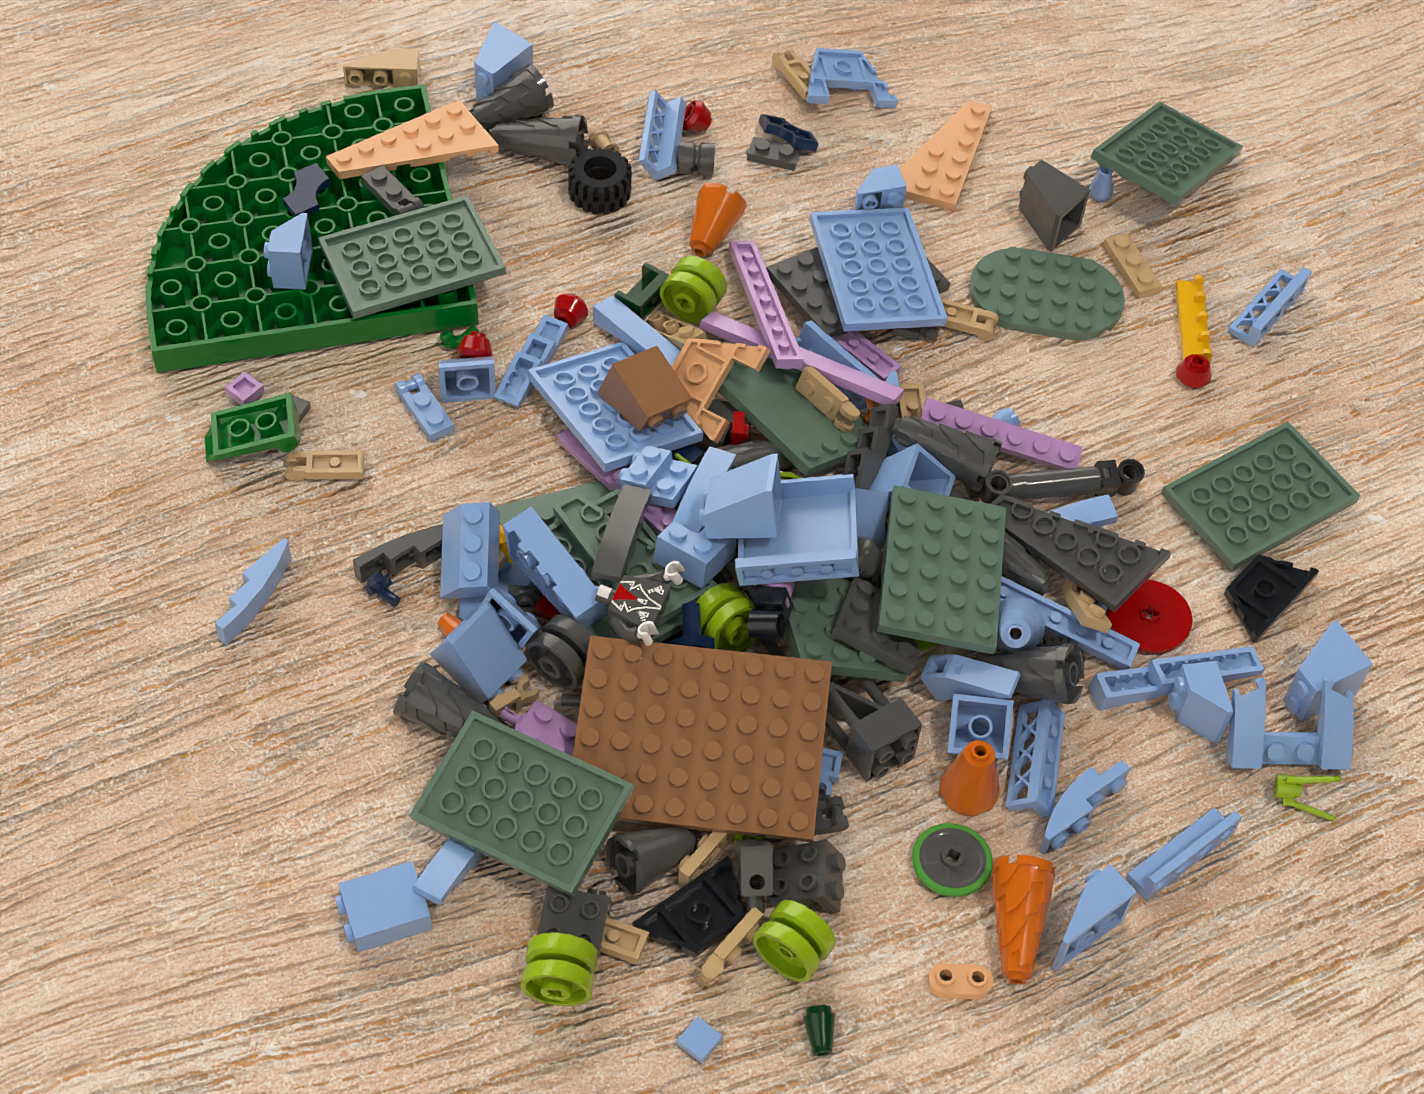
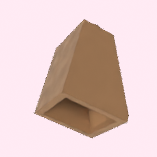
[598,346,692,431]

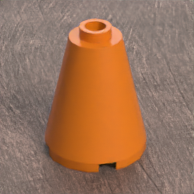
[689,183,747,257]
[939,740,1000,817]

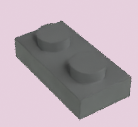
[747,137,801,171]

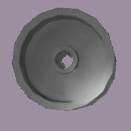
[526,614,593,690]

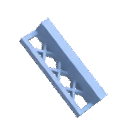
[639,90,686,181]
[1227,267,1312,348]
[795,320,879,410]
[1006,699,1065,818]
[1126,807,1242,901]

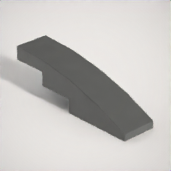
[843,404,899,490]
[591,484,652,582]
[353,524,443,584]

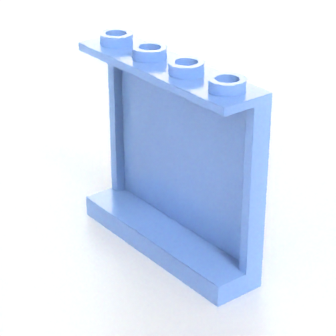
[735,474,859,586]

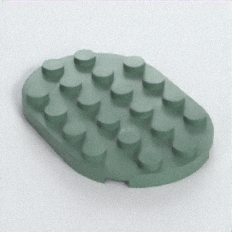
[969,247,1125,340]

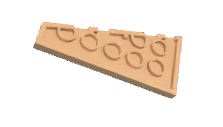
[326,100,499,179]
[899,100,992,212]

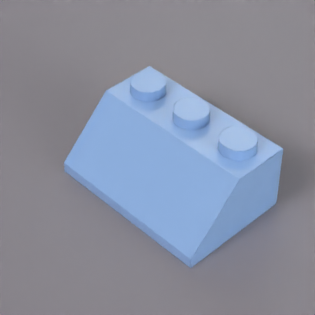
[440,502,500,599]

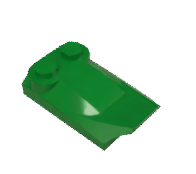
[205,392,301,462]

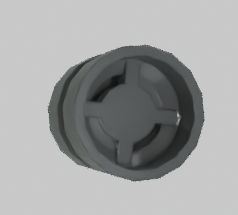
[679,141,715,176]

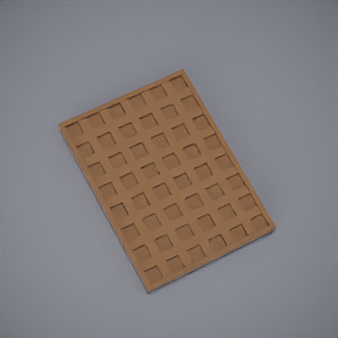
[573,636,832,843]

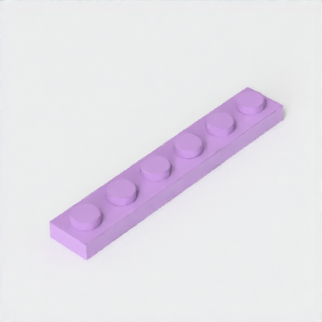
[920,397,1083,469]

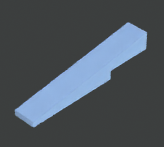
[593,296,681,367]
[1088,646,1264,711]

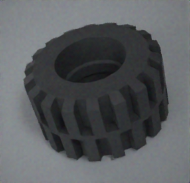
[568,147,632,214]

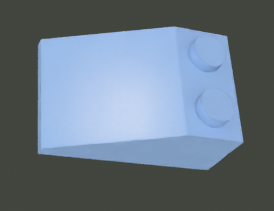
[478,588,542,651]
[1052,864,1137,972]

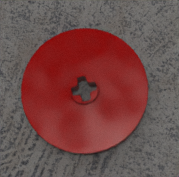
[1106,580,1193,654]

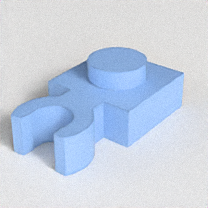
[819,748,843,800]

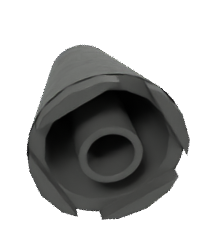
[606,827,696,895]

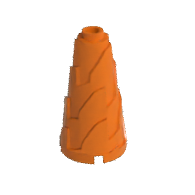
[992,854,1055,984]

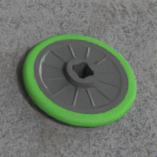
[912,823,993,897]

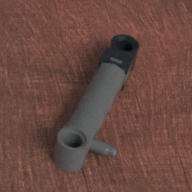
[979,459,1145,504]

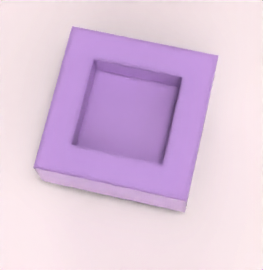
[224,371,265,405]

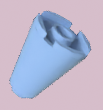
[997,597,1045,652]

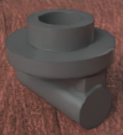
[508,585,540,612]

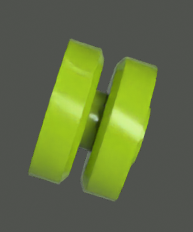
[660,256,727,324]
[696,583,756,652]
[753,900,836,982]
[521,933,598,1006]

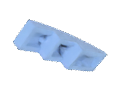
[494,315,569,408]
[673,446,736,534]
[1024,494,1118,554]
[215,538,292,645]
[413,838,484,906]

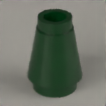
[803,1005,835,1056]

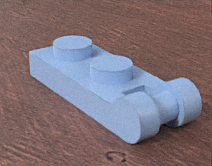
[394,373,455,442]

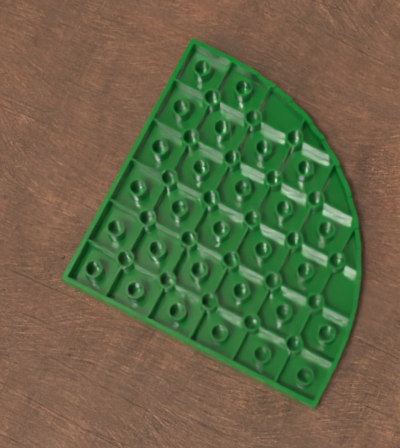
[145,84,479,373]

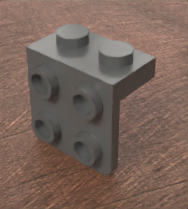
[768,839,846,914]
[537,885,612,958]

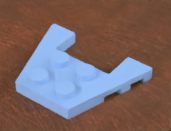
[806,48,898,108]

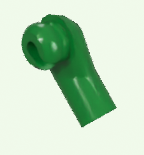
[439,326,479,349]

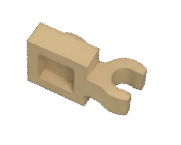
[489,677,539,722]

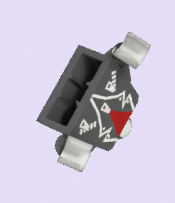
[595,561,685,646]

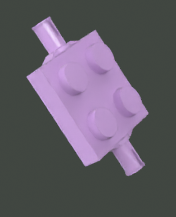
[499,700,577,756]

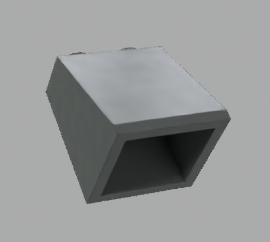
[1018,159,1090,252]

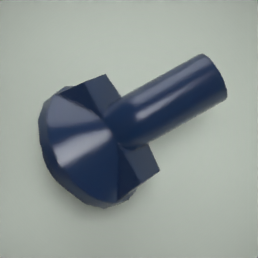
[363,571,400,607]

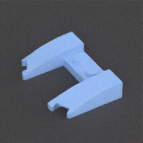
[1226,678,1354,769]

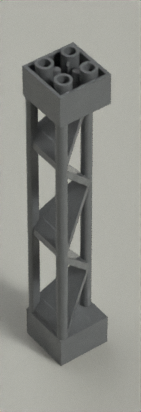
[674,495,922,782]

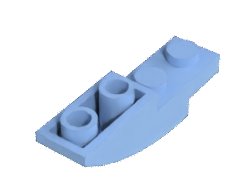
[1040,760,1130,855]

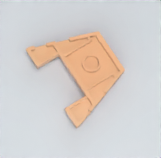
[672,338,771,444]

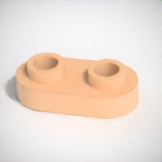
[928,963,993,1000]

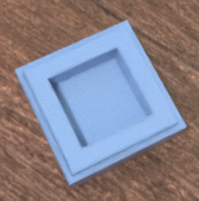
[676,1016,723,1064]

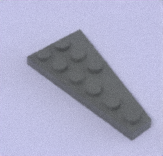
[991,494,1171,612]

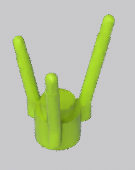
[1274,774,1342,821]

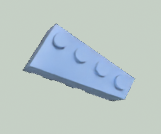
[503,506,607,628]

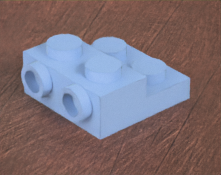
[619,445,698,509]

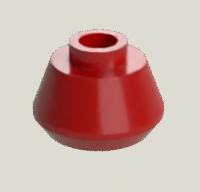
[683,100,712,133]
[554,293,588,327]
[456,331,493,359]
[1176,354,1212,388]

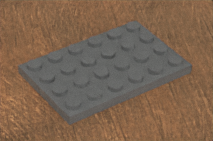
[766,247,951,337]

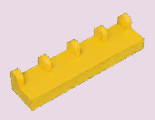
[1175,274,1212,363]

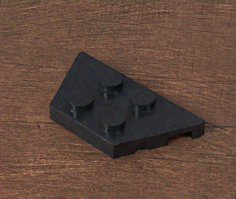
[1224,554,1319,643]
[632,856,745,958]

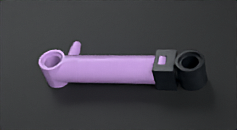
[747,581,796,640]

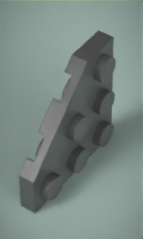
[830,577,921,676]

